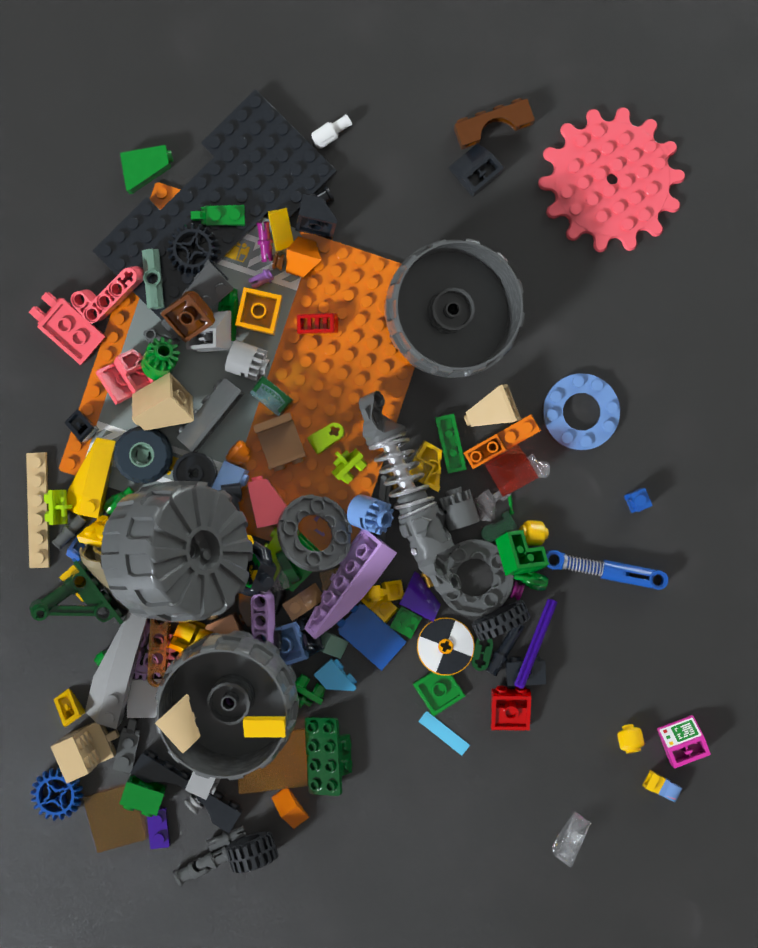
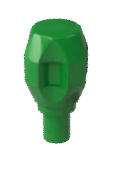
[103,486,134,515]
[513,572,548,591]

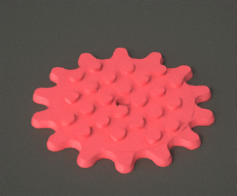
[538,107,685,252]

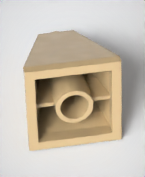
[464,384,521,427]

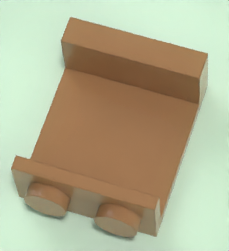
[253,412,306,472]

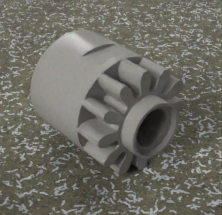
[225,340,270,382]

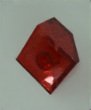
[484,444,539,497]

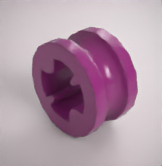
[510,582,525,601]

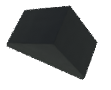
[64,409,99,443]

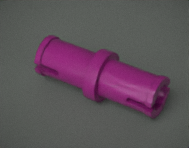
[257,221,274,262]

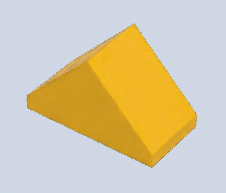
[53,688,85,727]

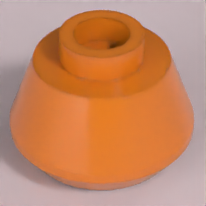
[226,441,250,465]

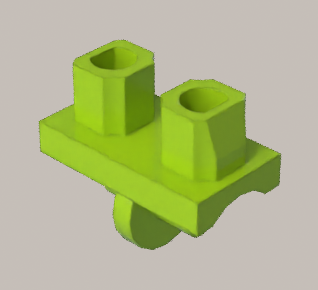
[331,448,367,484]
[44,490,73,525]

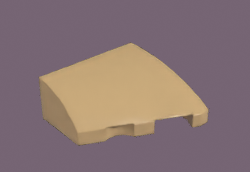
[155,694,201,753]

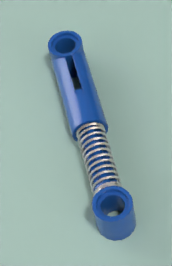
[546,550,668,590]

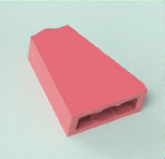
[247,476,287,528]

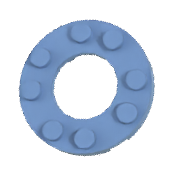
[543,374,620,450]

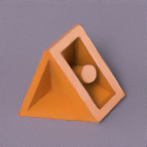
[286,236,322,278]

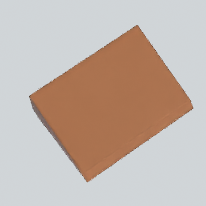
[205,612,244,634]

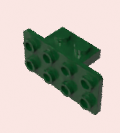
[305,717,353,796]

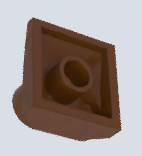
[160,291,215,343]

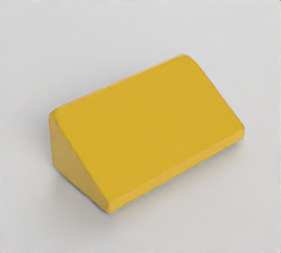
[268,208,294,251]
[243,716,286,737]

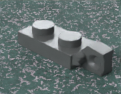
[113,718,141,773]

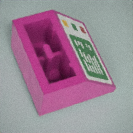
[657,715,711,768]

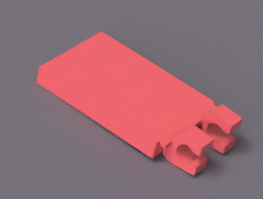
[29,292,107,365]

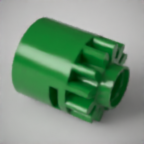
[141,337,180,380]

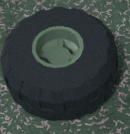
[114,426,173,484]

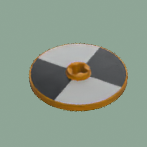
[417,618,474,676]

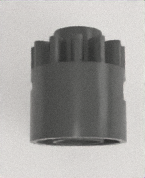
[439,487,480,531]

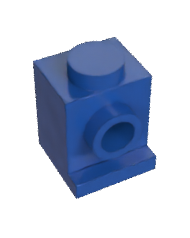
[624,488,653,513]

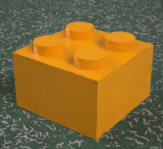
[235,287,283,336]

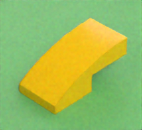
[361,592,399,623]

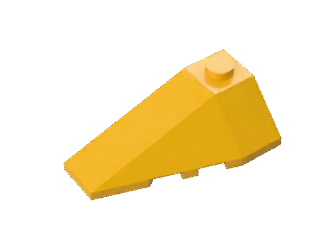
[67,437,116,518]

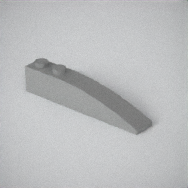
[85,611,148,729]

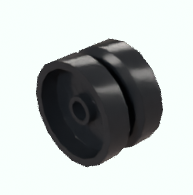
[173,452,218,488]

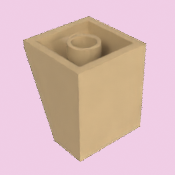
[132,372,194,431]

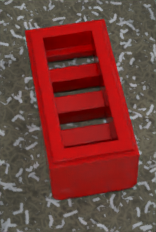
[297,313,338,334]

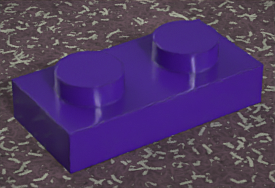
[147,807,170,849]

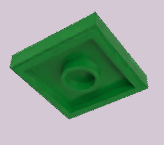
[413,672,466,717]

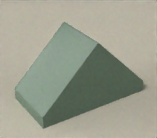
[320,631,349,659]

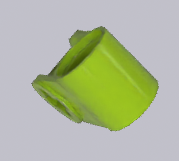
[307,423,345,454]

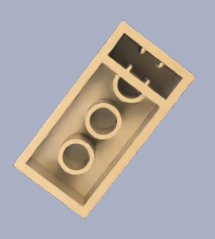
[50,722,120,784]

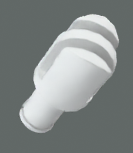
[311,114,352,149]

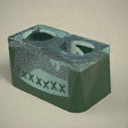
[250,376,294,416]

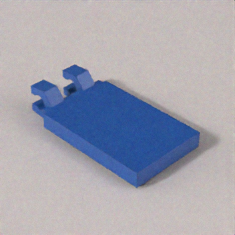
[336,603,407,671]

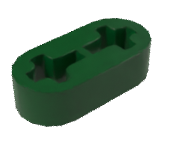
[276,549,302,584]
[471,637,493,671]

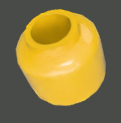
[519,520,549,546]
[617,724,645,754]

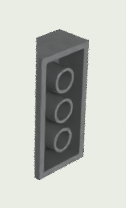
[177,378,245,453]

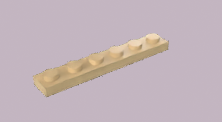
[26,453,50,568]

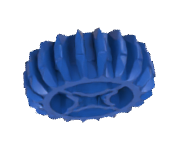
[30,768,84,821]

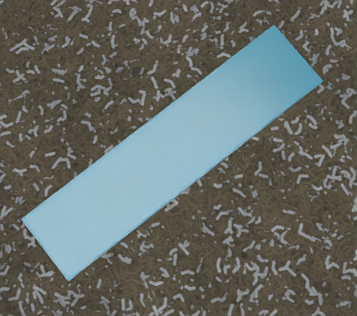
[419,711,470,756]

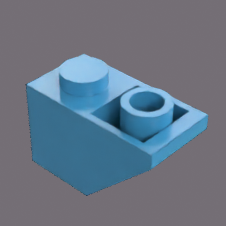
[314,657,357,691]

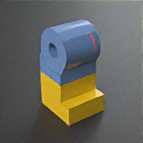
[643,770,683,802]

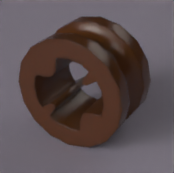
[272,252,285,271]

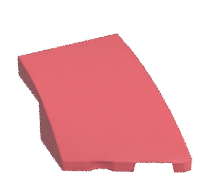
[96,349,155,405]

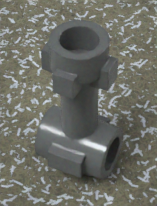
[143,328,180,350]

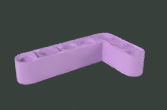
[251,590,275,645]

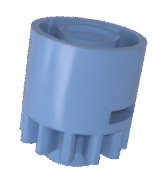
[347,494,394,535]

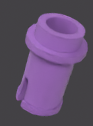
[248,269,274,289]

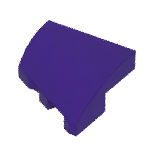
[399,571,441,622]

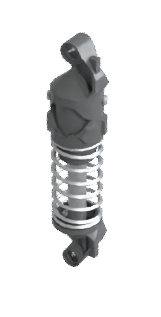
[359,391,461,595]

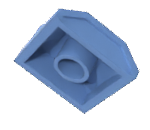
[261,621,309,665]

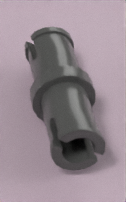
[52,514,87,550]
[206,825,247,851]

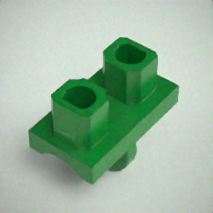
[295,674,326,708]

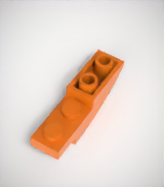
[464,414,541,469]

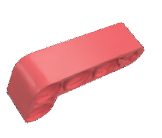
[71,266,144,323]

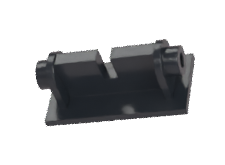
[297,615,324,657]

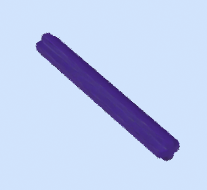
[515,599,557,689]

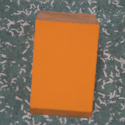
[271,786,309,829]

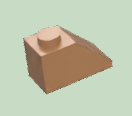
[282,583,322,621]

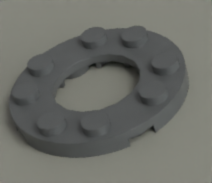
[277,494,352,572]
[441,539,513,616]

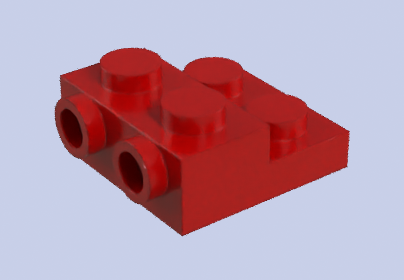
[491,685,531,730]

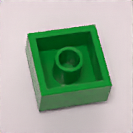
[390,606,422,639]

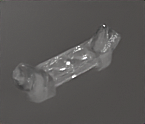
[474,453,550,522]

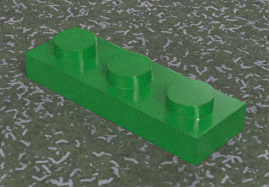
[435,414,467,474]

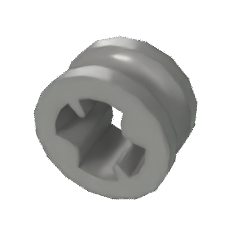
[185,794,203,814]

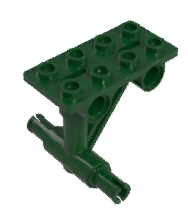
[29,558,124,625]

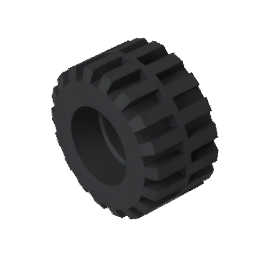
[225,831,278,873]

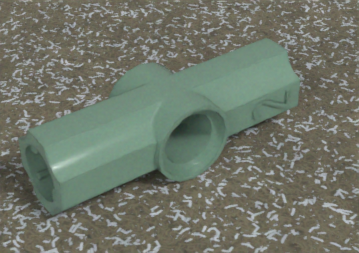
[142,249,164,309]

